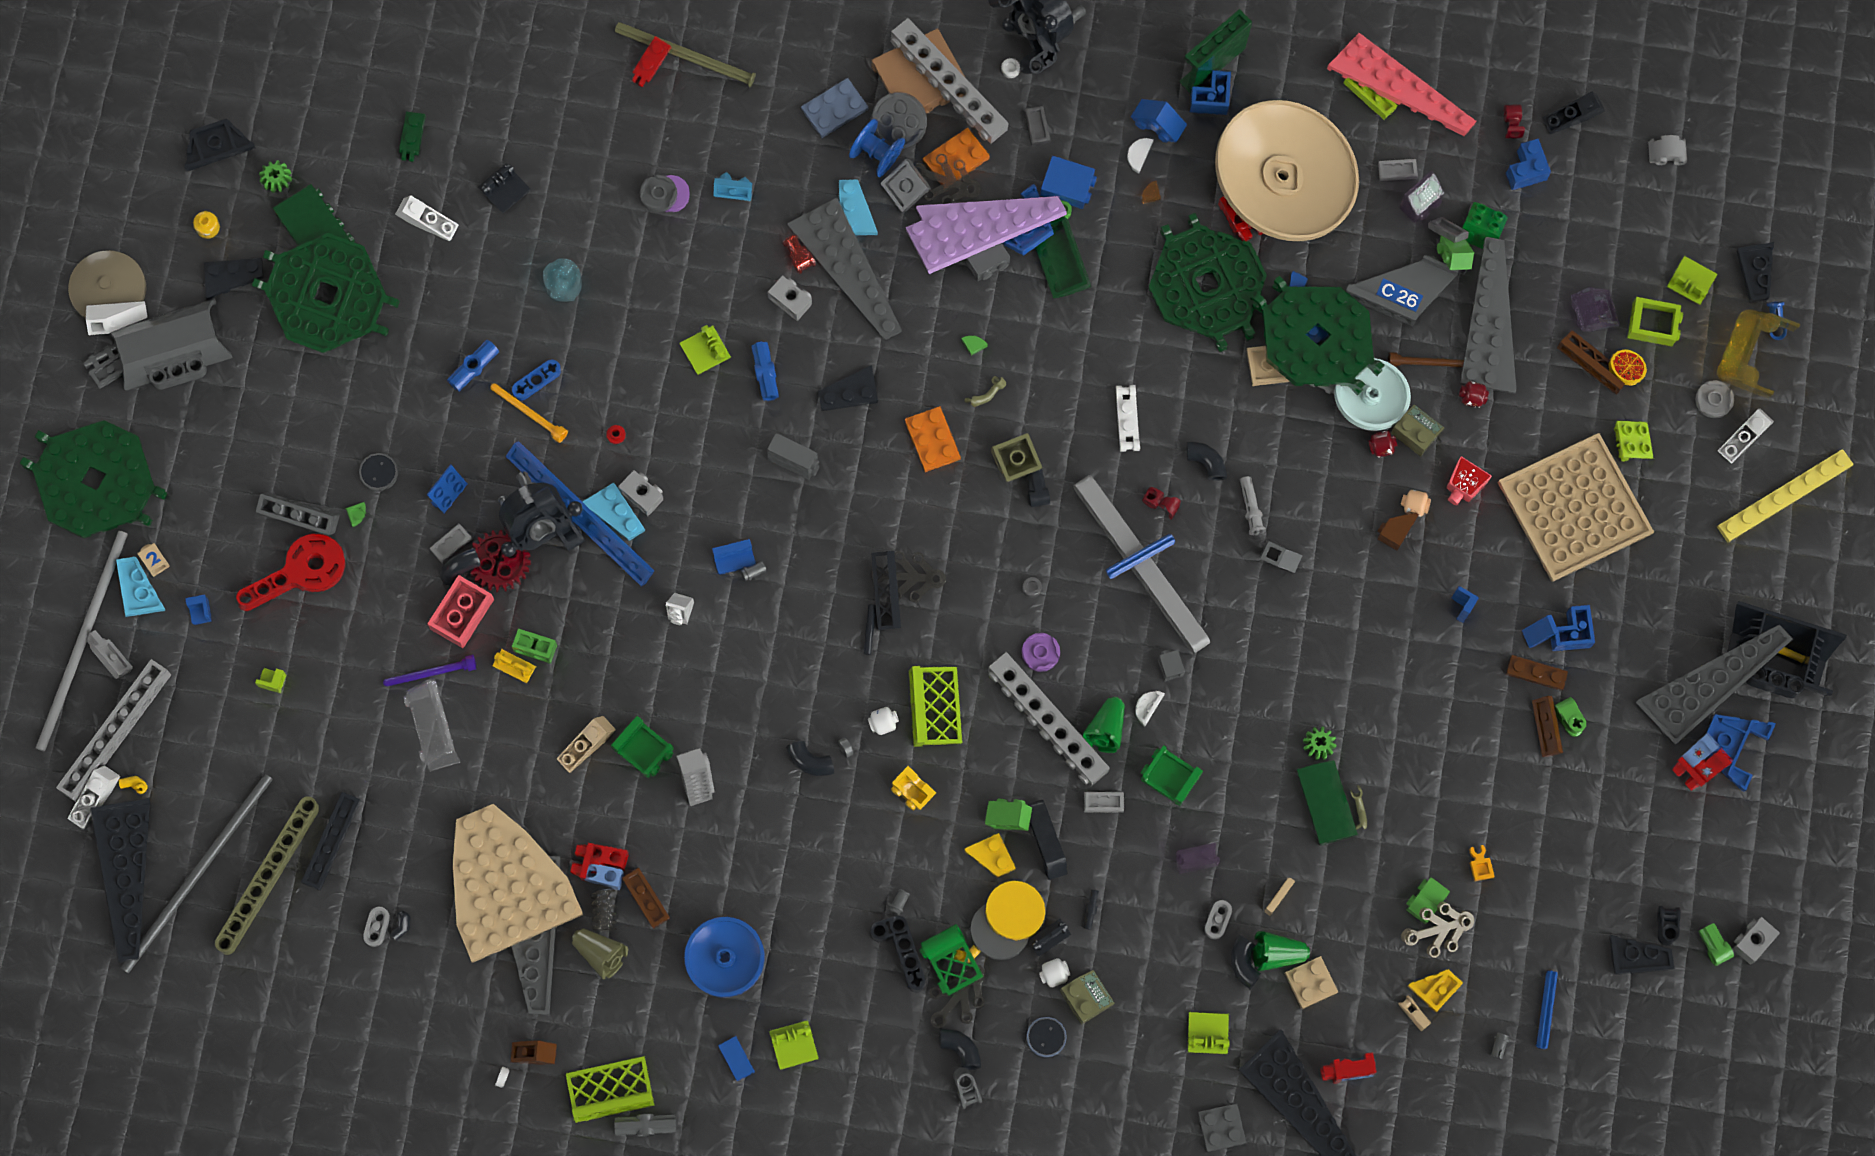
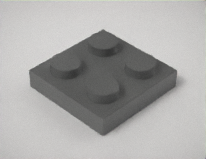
[880,159,931,212]
[1198,1104,1246,1152]

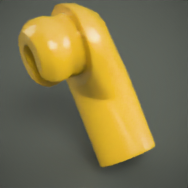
[119,776,147,794]
[954,945,980,963]

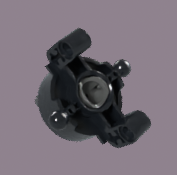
[988,0,1086,74]

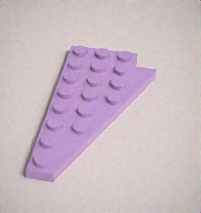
[906,196,1067,274]

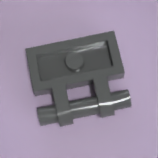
[83,343,123,389]

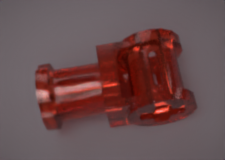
[783,235,816,274]

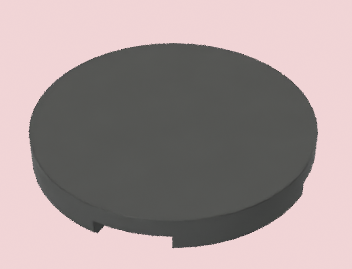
[873,92,927,149]
[970,904,1029,960]

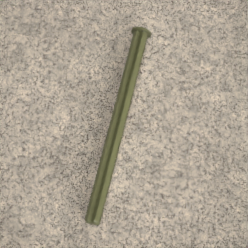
[615,22,756,87]

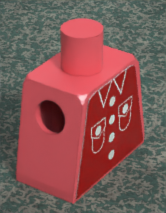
[1446,456,1492,506]

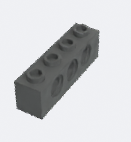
[256,492,340,535]

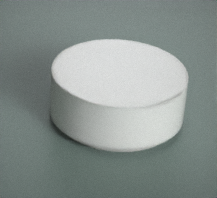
[1001,58,1020,78]
[495,1067,510,1088]

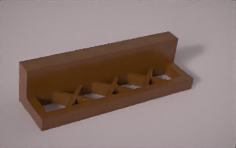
[1557,330,1625,395]

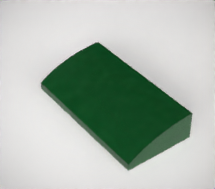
[1035,216,1092,299]
[1297,760,1358,846]

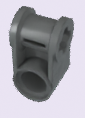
[953,1067,982,1109]

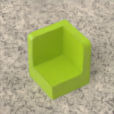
[255,668,286,693]

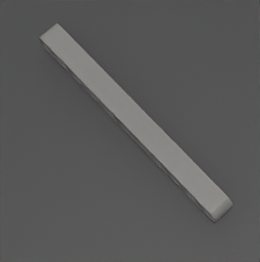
[1073,475,1210,654]

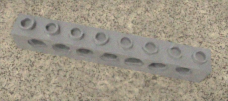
[891,18,1008,144]
[988,652,1110,786]
[56,659,171,802]
[677,748,715,806]

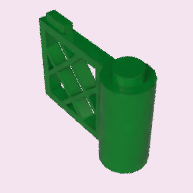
[919,924,984,996]

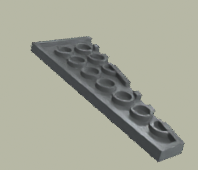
[788,198,903,340]
[1460,237,1516,394]
[1636,625,1793,745]

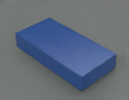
[1522,615,1559,648]
[718,1036,755,1082]

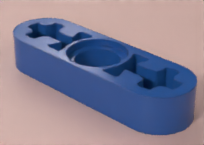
[512,360,561,401]

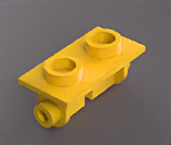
[492,649,536,683]

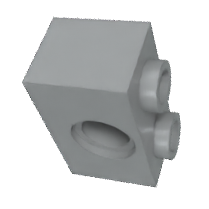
[768,276,812,321]
[618,470,663,516]
[1732,917,1780,965]

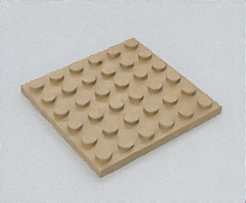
[1498,433,1654,582]

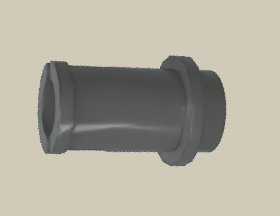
[740,561,766,581]
[889,889,910,916]
[1490,1033,1509,1059]

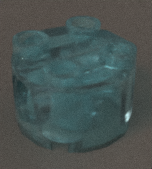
[543,258,582,302]

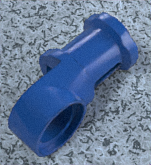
[1767,301,1787,340]

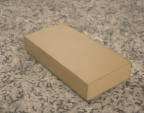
[1265,877,1295,916]

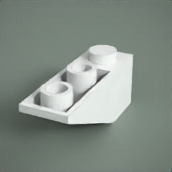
[395,195,458,241]
[86,301,147,335]
[1718,409,1774,464]
[666,593,694,625]
[67,766,120,829]

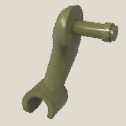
[965,376,1006,407]
[1350,785,1367,830]

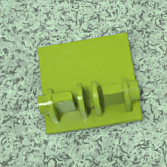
[1667,256,1717,305]
[680,325,731,375]
[1614,421,1653,462]
[1188,1012,1229,1054]
[769,1020,819,1070]

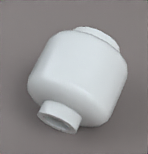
[868,707,899,735]
[1039,958,1070,987]

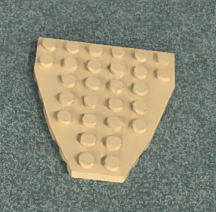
[453,804,583,963]

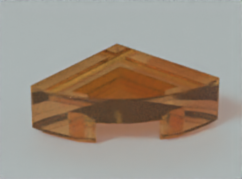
[1142,180,1161,204]

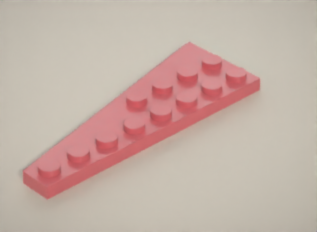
[1327,33,1477,136]

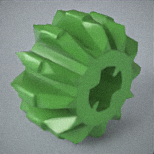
[259,160,292,193]
[1303,727,1337,760]

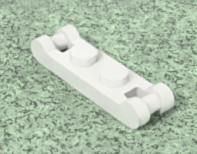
[1116,385,1140,452]

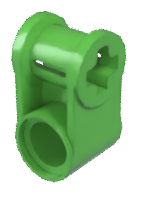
[1554,697,1586,737]

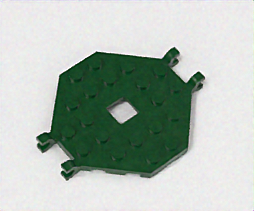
[1148,213,1267,353]
[252,233,400,353]
[1252,276,1385,395]
[20,420,167,538]

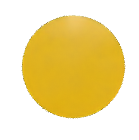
[985,881,1045,940]

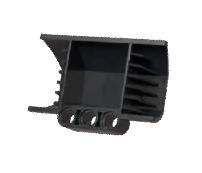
[1727,601,1847,698]

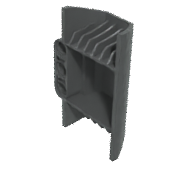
[108,299,233,391]

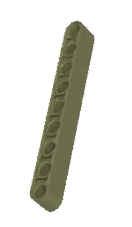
[215,797,319,955]

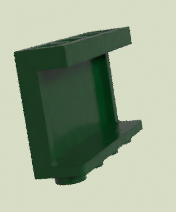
[273,184,355,246]

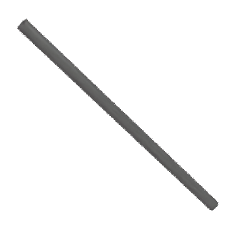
[121,774,273,974]

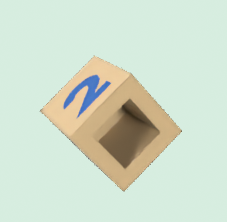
[137,543,170,577]

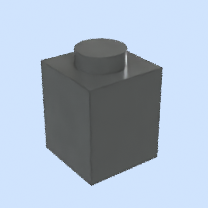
[1158,649,1185,681]

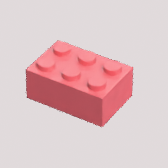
[428,575,494,648]

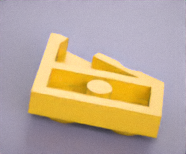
[964,833,1016,878]
[1407,969,1463,1012]

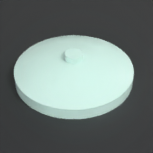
[1334,358,1411,431]

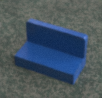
[712,539,756,575]
[1451,586,1479,623]

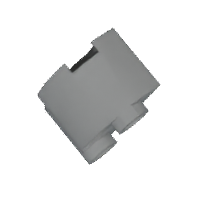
[1648,135,1687,165]

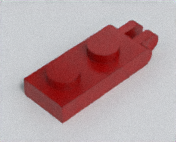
[632,36,672,87]

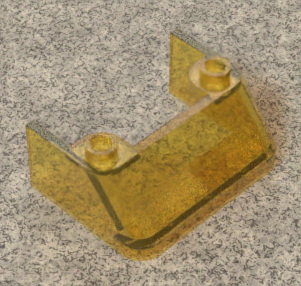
[1717,310,1800,398]

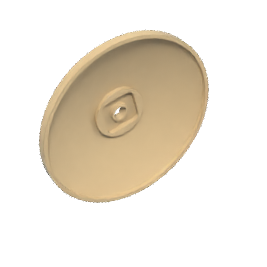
[1215,100,1359,241]

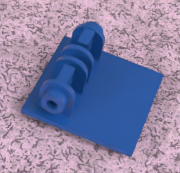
[427,464,467,513]

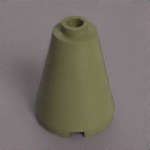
[572,928,628,979]

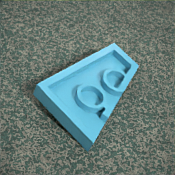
[116,557,165,617]

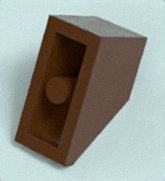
[1377,512,1419,551]
[510,1040,556,1065]

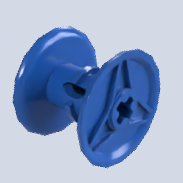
[849,119,905,177]

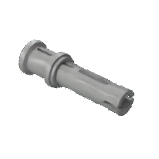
[1240,476,1266,535]

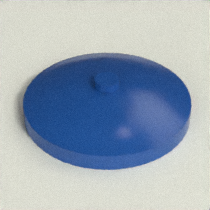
[684,917,765,998]

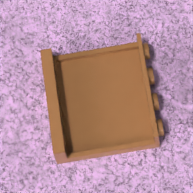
[872,29,965,113]

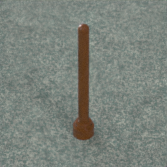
[1388,352,1464,367]

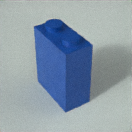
[1040,156,1097,209]

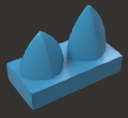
[714,172,752,201]

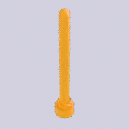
[490,383,568,443]

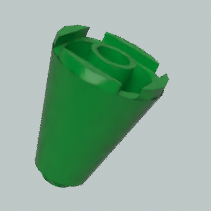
[1083,697,1125,753]
[1253,931,1310,971]

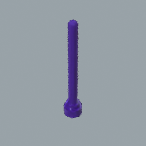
[383,654,477,686]

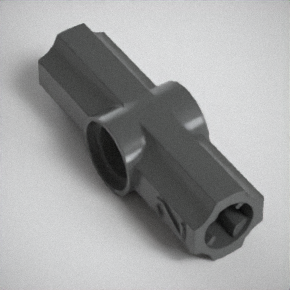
[614,1114,676,1136]

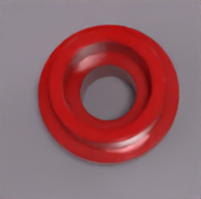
[606,425,626,444]

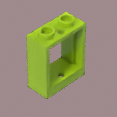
[1627,297,1683,346]

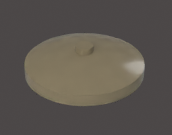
[68,251,146,319]

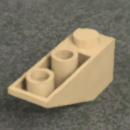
[556,716,616,773]

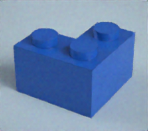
[1190,70,1231,115]
[1131,99,1187,143]
[1506,139,1551,190]
[1550,605,1595,651]

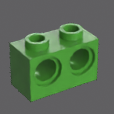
[512,629,557,664]

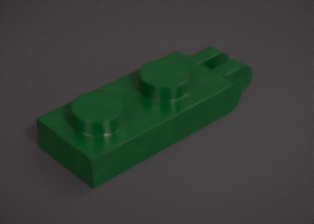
[399,111,426,162]

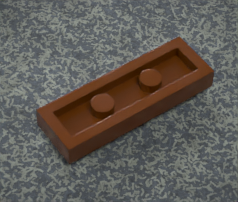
[1506,655,1568,691]
[1532,696,1563,757]
[622,868,670,929]

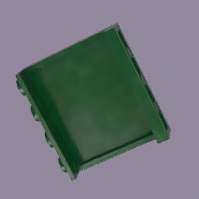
[1179,9,1252,94]

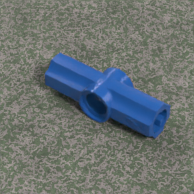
[447,340,499,392]
[752,341,779,401]

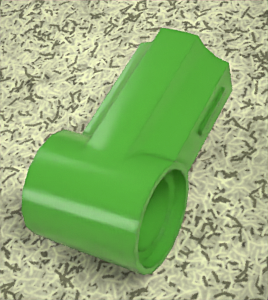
[1698,923,1734,966]

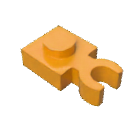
[1469,845,1495,882]

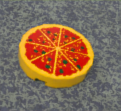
[1609,350,1647,386]

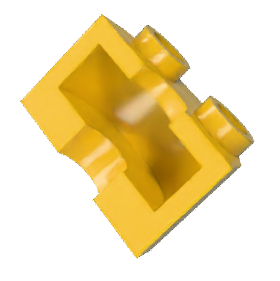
[891,766,936,811]

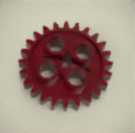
[470,530,531,592]

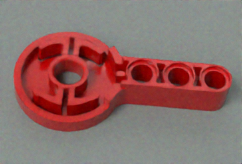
[236,534,345,611]

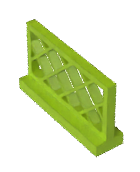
[909,666,962,747]
[566,1056,655,1123]

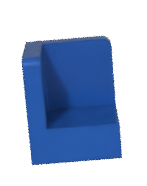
[186,594,212,625]

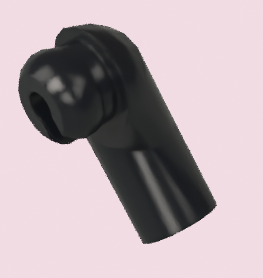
[390,911,411,941]

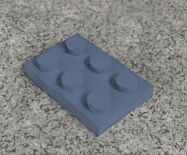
[801,78,868,138]

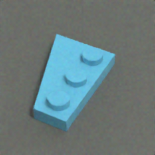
[839,180,878,235]
[583,482,645,541]

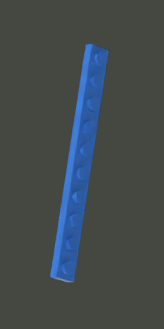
[506,441,654,586]

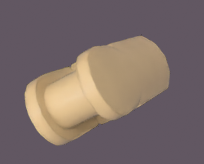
[1398,996,1431,1031]

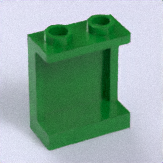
[611,716,674,778]
[1141,745,1203,806]

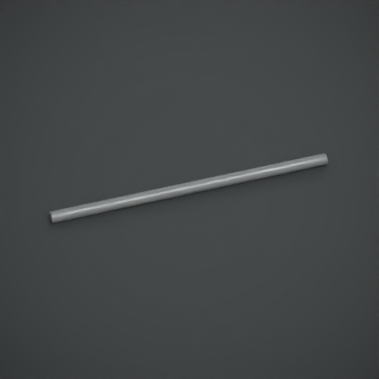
[36,531,128,752]

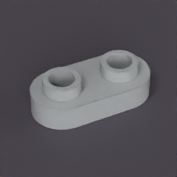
[1205,900,1232,939]
[363,907,390,947]

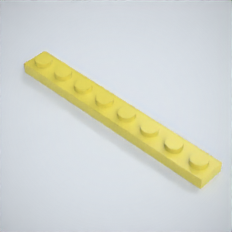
[1717,449,1854,543]

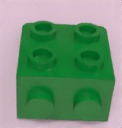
[1462,202,1508,249]

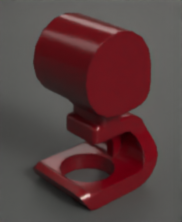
[1504,105,1525,139]
[1142,487,1181,519]

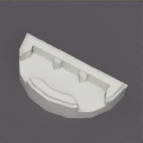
[1127,138,1153,174]
[1135,691,1165,727]

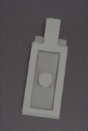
[86,630,133,679]

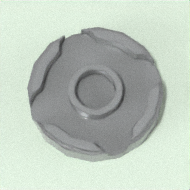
[1695,380,1734,418]

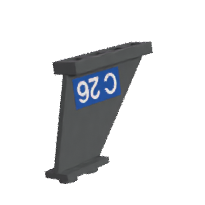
[1346,255,1459,327]

